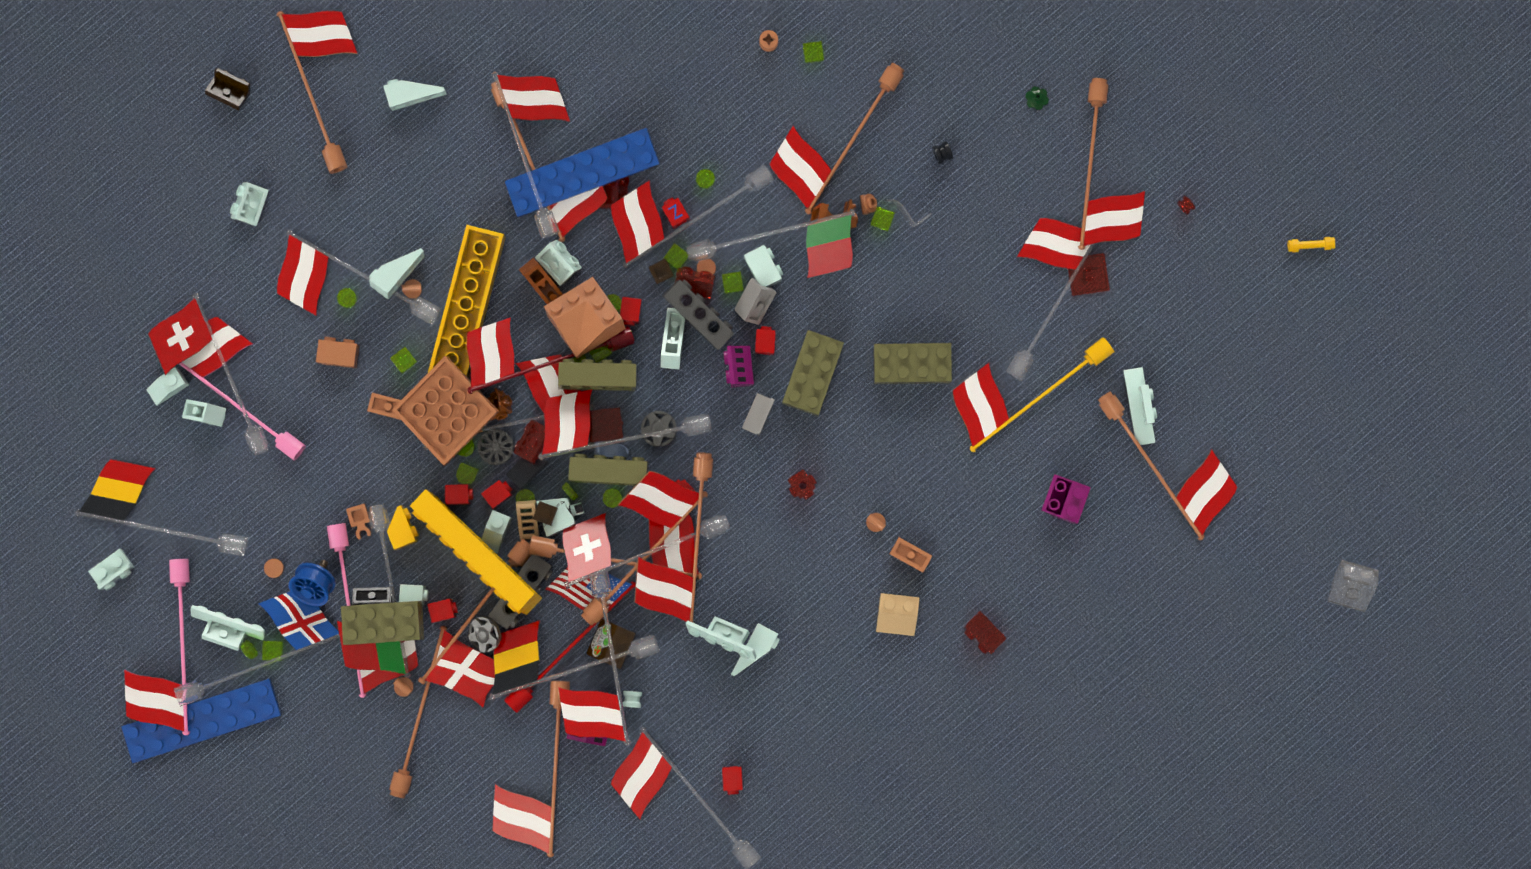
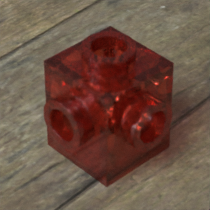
[787,469,817,500]

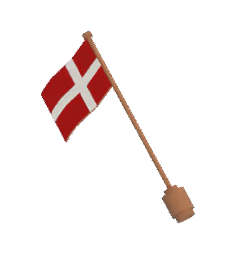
[418,538,531,700]

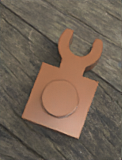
[346,503,372,540]

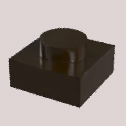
[648,258,674,284]
[533,501,558,526]

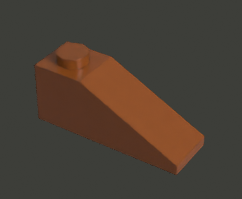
[518,258,563,304]

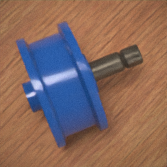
[288,560,336,606]

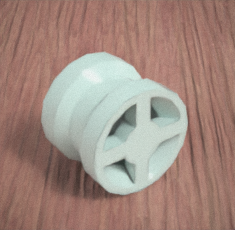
[622,691,642,708]

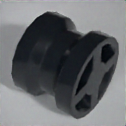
[932,141,953,164]

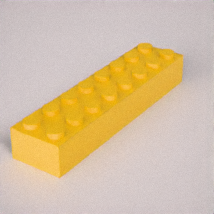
[428,225,506,379]
[410,489,542,615]

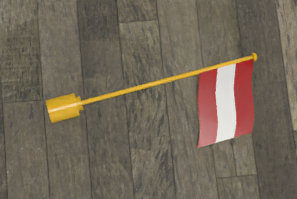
[953,337,1114,452]

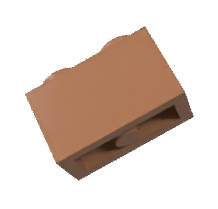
[316,337,359,368]

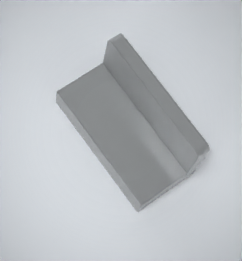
[735,278,777,325]
[742,393,775,436]

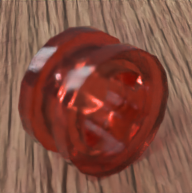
[1177,196,1195,215]

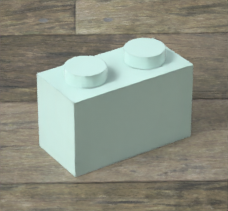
[744,245,783,288]

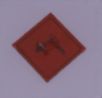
[1068,253,1110,296]

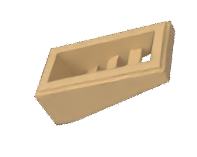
[516,500,539,540]

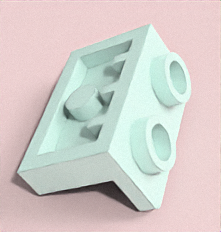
[230,182,269,226]
[535,240,582,286]
[88,549,134,591]

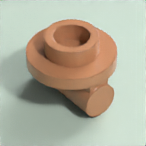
[860,194,877,215]
[402,279,422,299]
[866,513,886,532]
[393,677,414,697]

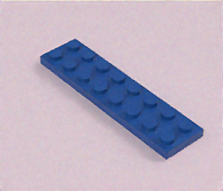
[505,128,660,217]
[121,679,281,763]

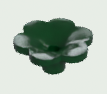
[1025,86,1049,110]

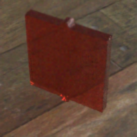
[589,407,624,443]

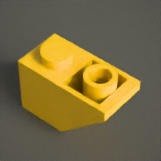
[387,505,419,550]

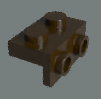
[205,68,250,111]

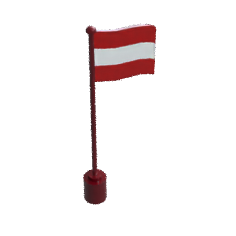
[467,317,634,394]

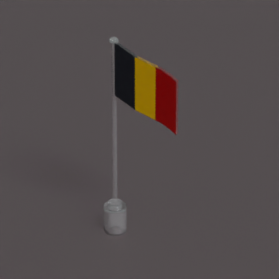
[75,459,247,556]
[490,620,659,700]

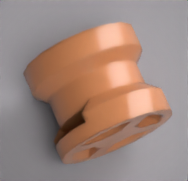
[759,30,778,52]

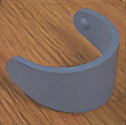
[594,441,629,458]

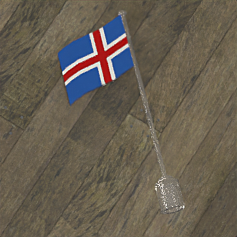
[174,592,340,707]

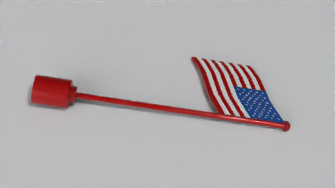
[504,567,636,713]

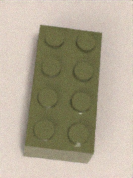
[782,330,844,416]
[873,343,952,384]
[558,359,636,391]
[568,454,649,486]
[341,601,424,645]

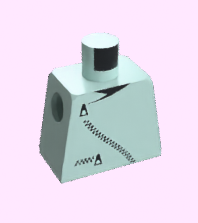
[537,498,584,537]

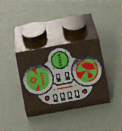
[586,619,637,669]

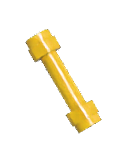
[1287,237,1335,253]

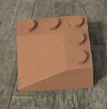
[544,277,626,358]

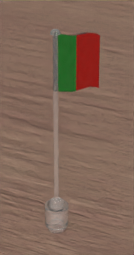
[687,209,855,278]
[337,504,411,678]

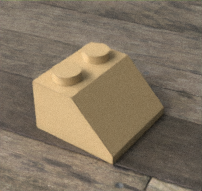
[876,593,919,636]

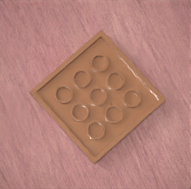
[392,356,499,466]

